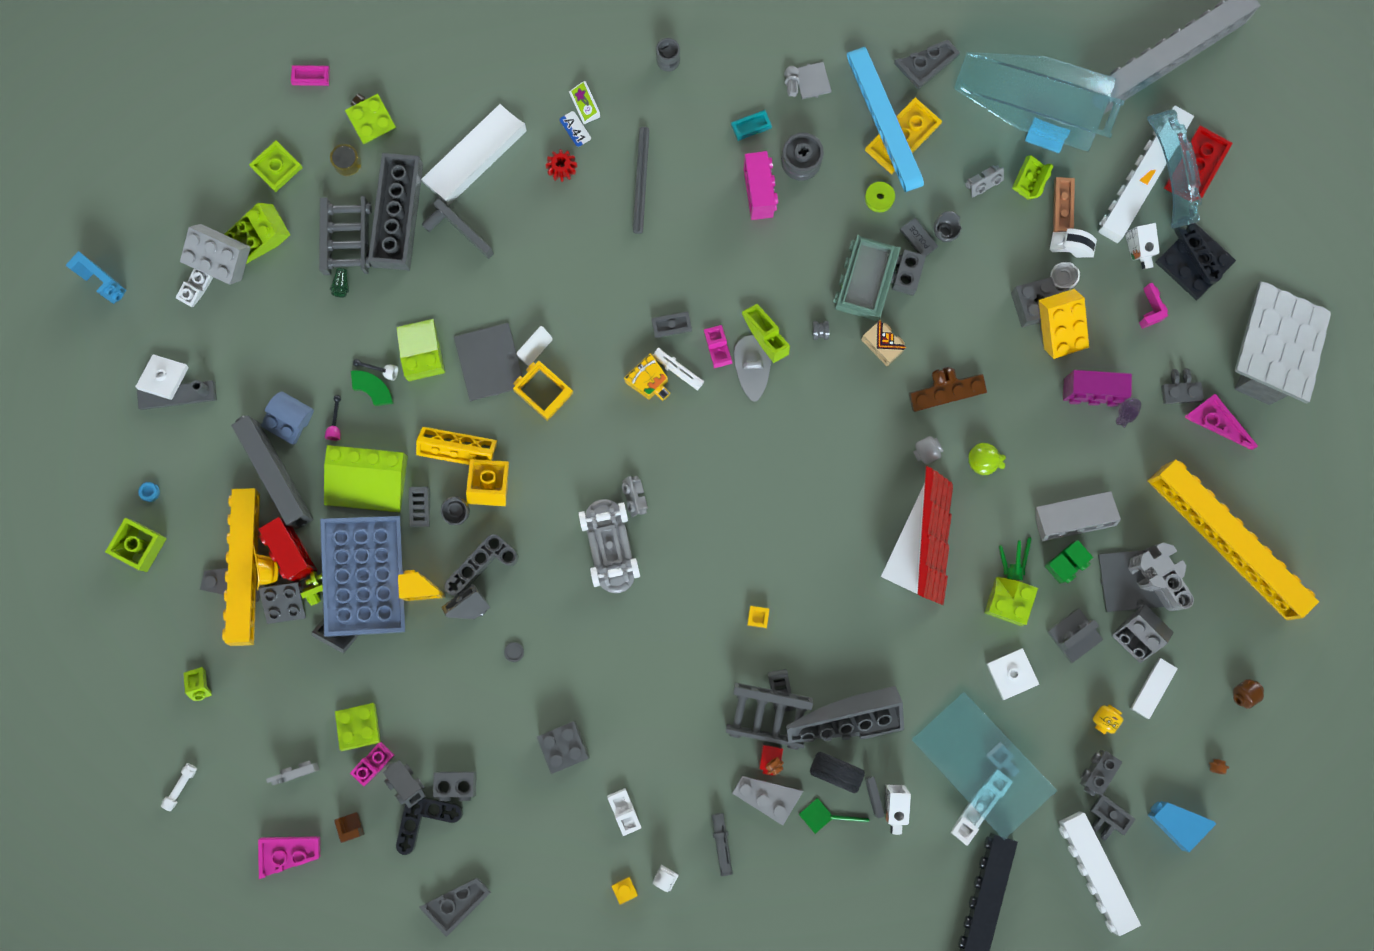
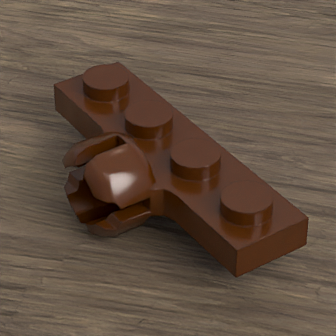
[909,367,987,412]

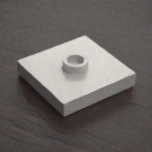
[135,354,189,400]
[986,648,1039,700]

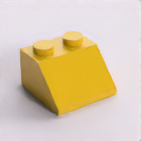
[466,459,509,506]
[398,570,445,601]

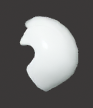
[1050,262,1080,290]

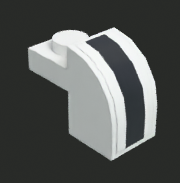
[1050,229,1097,258]

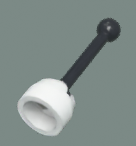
[353,359,398,381]

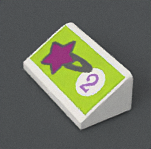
[569,81,600,124]

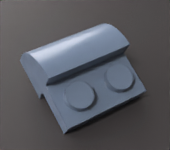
[261,392,314,445]

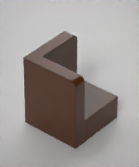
[334,812,365,843]

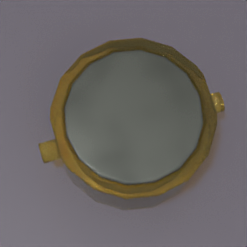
[330,144,361,176]

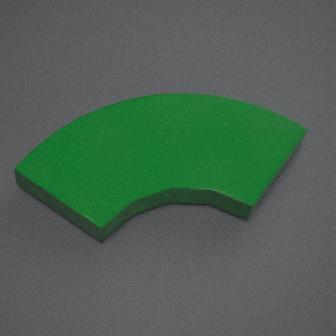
[351,370,394,406]

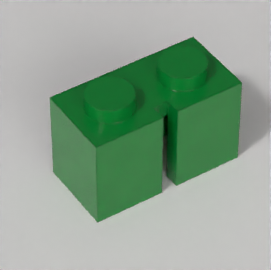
[1044,540,1093,584]

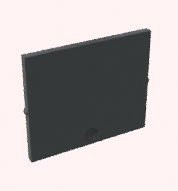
[454,323,525,402]
[1098,550,1164,612]

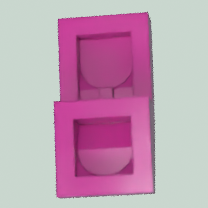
[704,325,732,368]

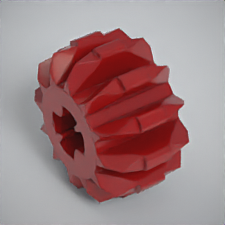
[545,149,577,182]

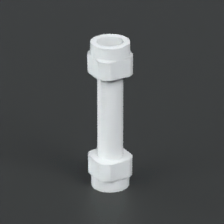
[161,763,197,811]

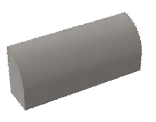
[1036,491,1121,542]

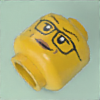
[1093,704,1123,734]

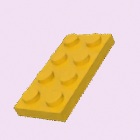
[865,97,942,175]

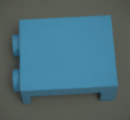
[66,251,127,304]

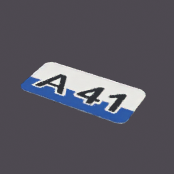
[560,111,591,147]

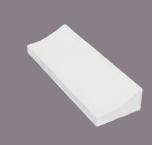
[421,104,527,206]

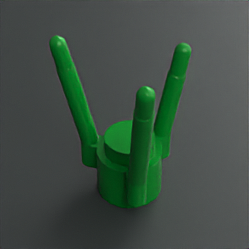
[999,537,1031,580]

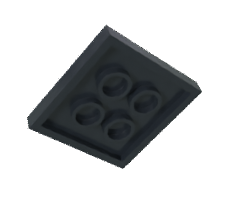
[1155,223,1236,301]

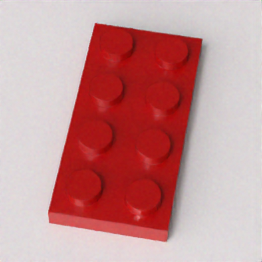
[1164,125,1233,206]

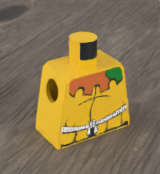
[624,354,670,401]

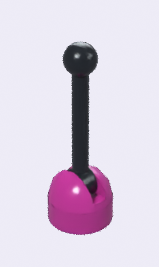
[325,395,341,441]

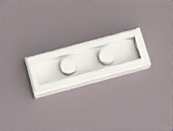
[1130,658,1178,719]

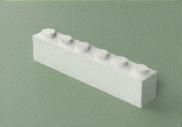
[1058,811,1141,936]

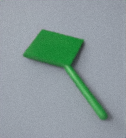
[799,798,870,834]

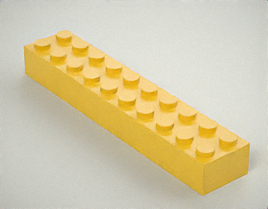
[1148,459,1319,620]

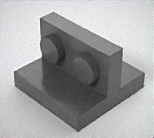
[1047,608,1103,663]

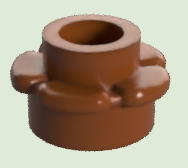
[765,757,784,775]
[1209,759,1229,774]

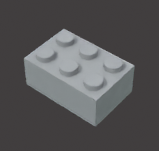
[180,224,251,285]

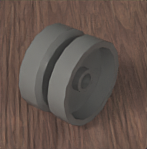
[781,133,824,181]

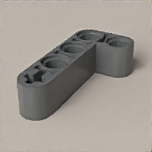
[444,534,519,596]

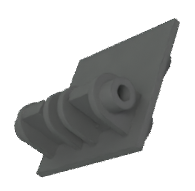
[259,582,306,624]

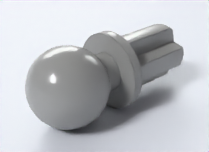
[784,66,800,97]

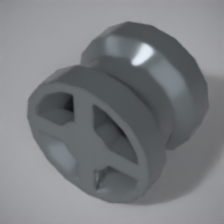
[812,321,829,340]

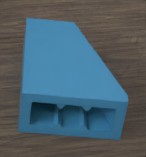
[1148,801,1216,852]

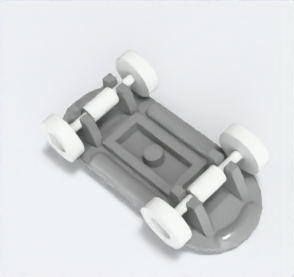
[578,499,640,593]

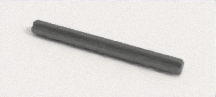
[633,127,649,234]

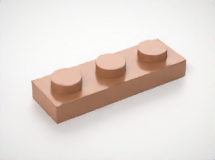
[1053,177,1075,232]

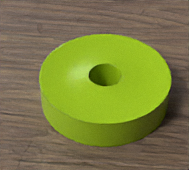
[865,182,895,212]

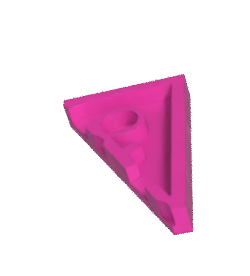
[1185,394,1258,450]

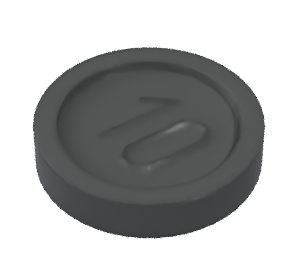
[504,642,524,662]

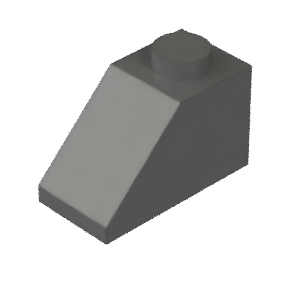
[441,584,490,619]

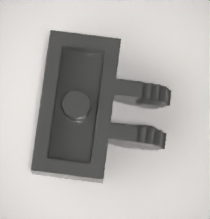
[1161,368,1204,404]
[1090,795,1136,841]

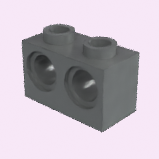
[891,249,926,296]
[433,772,476,801]

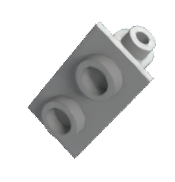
[965,165,1004,198]
[622,476,648,518]

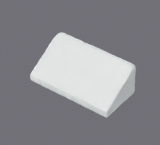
[517,326,553,366]

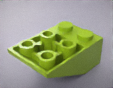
[224,203,290,264]

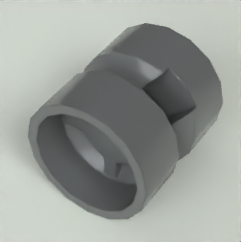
[656,38,680,72]

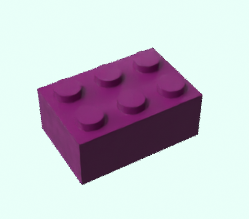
[1063,370,1132,407]

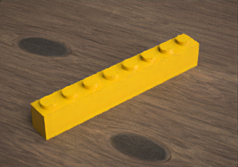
[222,488,260,646]

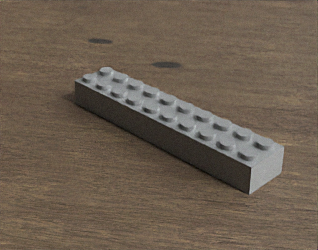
[1087,0,1261,116]

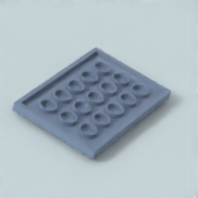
[320,516,405,637]

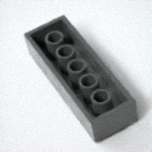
[368,153,423,271]

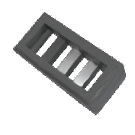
[409,487,430,527]
[768,669,794,714]

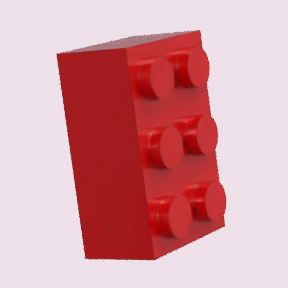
[259,517,318,582]

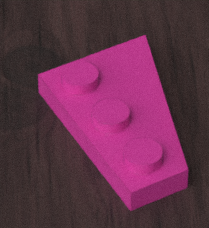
[258,837,321,879]

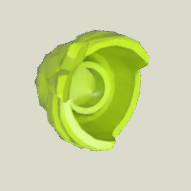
[968,443,1006,475]

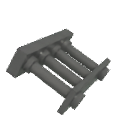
[319,196,372,275]
[726,682,813,750]

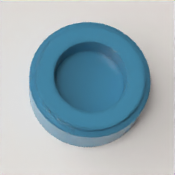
[138,482,160,502]

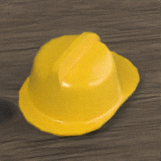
[253,544,278,590]

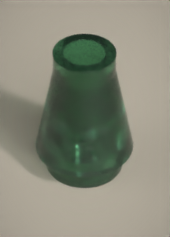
[330,268,349,298]

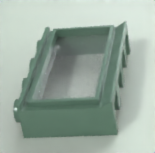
[833,235,901,322]

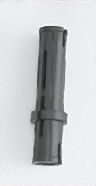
[711,813,733,876]

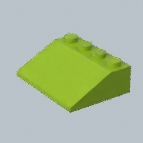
[324,445,408,513]

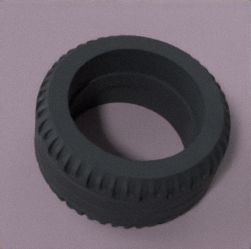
[810,752,865,793]

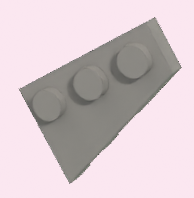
[732,776,803,825]

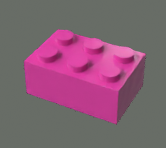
[743,151,778,220]

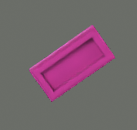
[291,65,330,86]

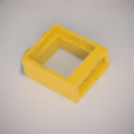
[513,361,573,421]

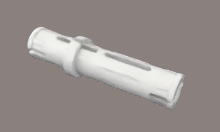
[653,348,704,391]

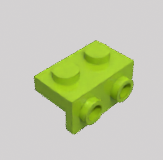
[1012,155,1053,200]

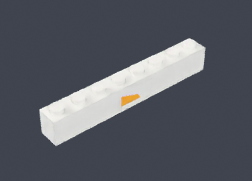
[1098,106,1194,243]

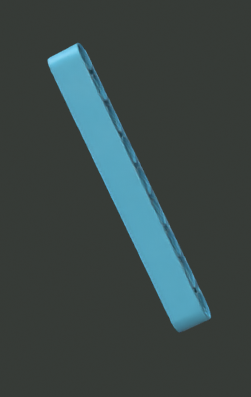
[847,46,924,192]

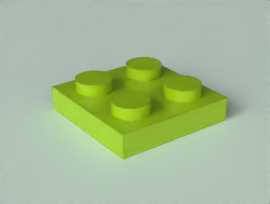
[345,94,396,145]
[249,140,303,192]
[335,703,381,751]

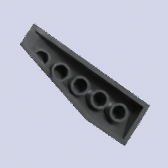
[786,686,904,743]

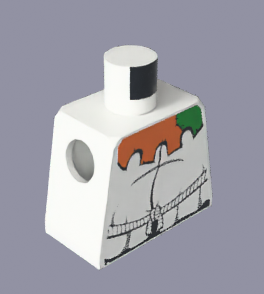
[1125,223,1159,270]
[885,785,911,835]

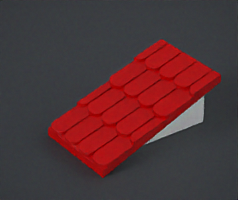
[881,466,953,606]

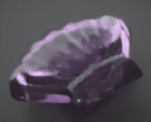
[1116,398,1141,428]

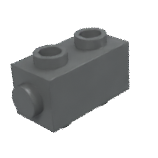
[1080,750,1122,796]
[383,760,425,808]

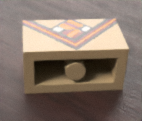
[861,321,906,366]

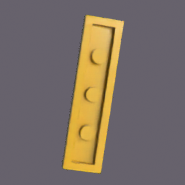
[416,427,497,465]

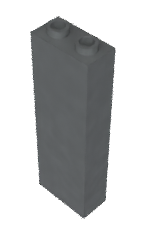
[231,415,314,529]

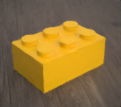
[1038,289,1089,359]

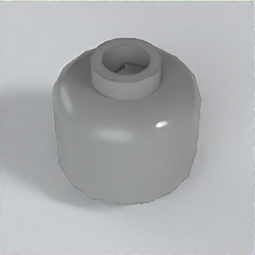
[913,436,943,464]

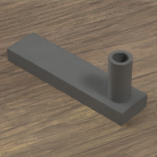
[421,198,494,259]
[137,380,217,410]

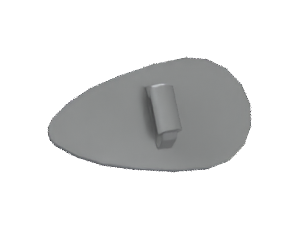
[734,335,771,402]

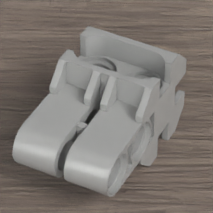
[1128,543,1194,611]

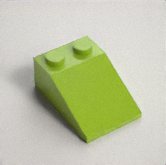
[396,319,445,381]

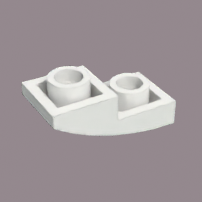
[176,268,213,307]

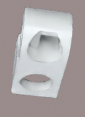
[652,865,679,892]

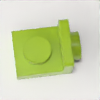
[183,667,212,701]

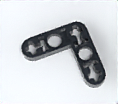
[396,797,463,855]

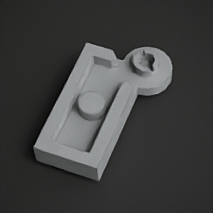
[266,761,319,786]

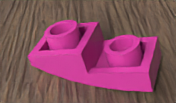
[350,742,395,787]

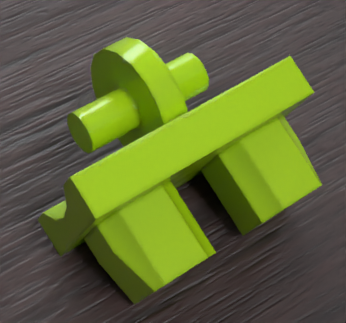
[300,571,323,606]

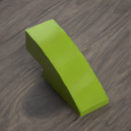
[742,304,790,363]

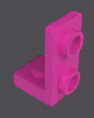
[1139,283,1168,329]

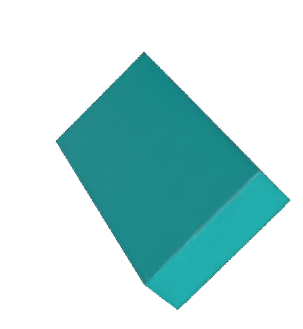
[731,110,772,141]

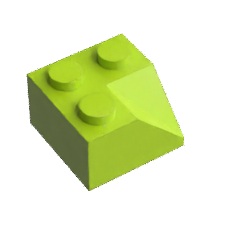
[105,518,167,572]
[984,577,1038,626]

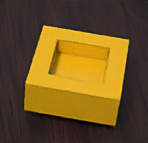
[747,606,769,628]
[611,876,638,904]

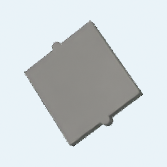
[797,62,831,99]

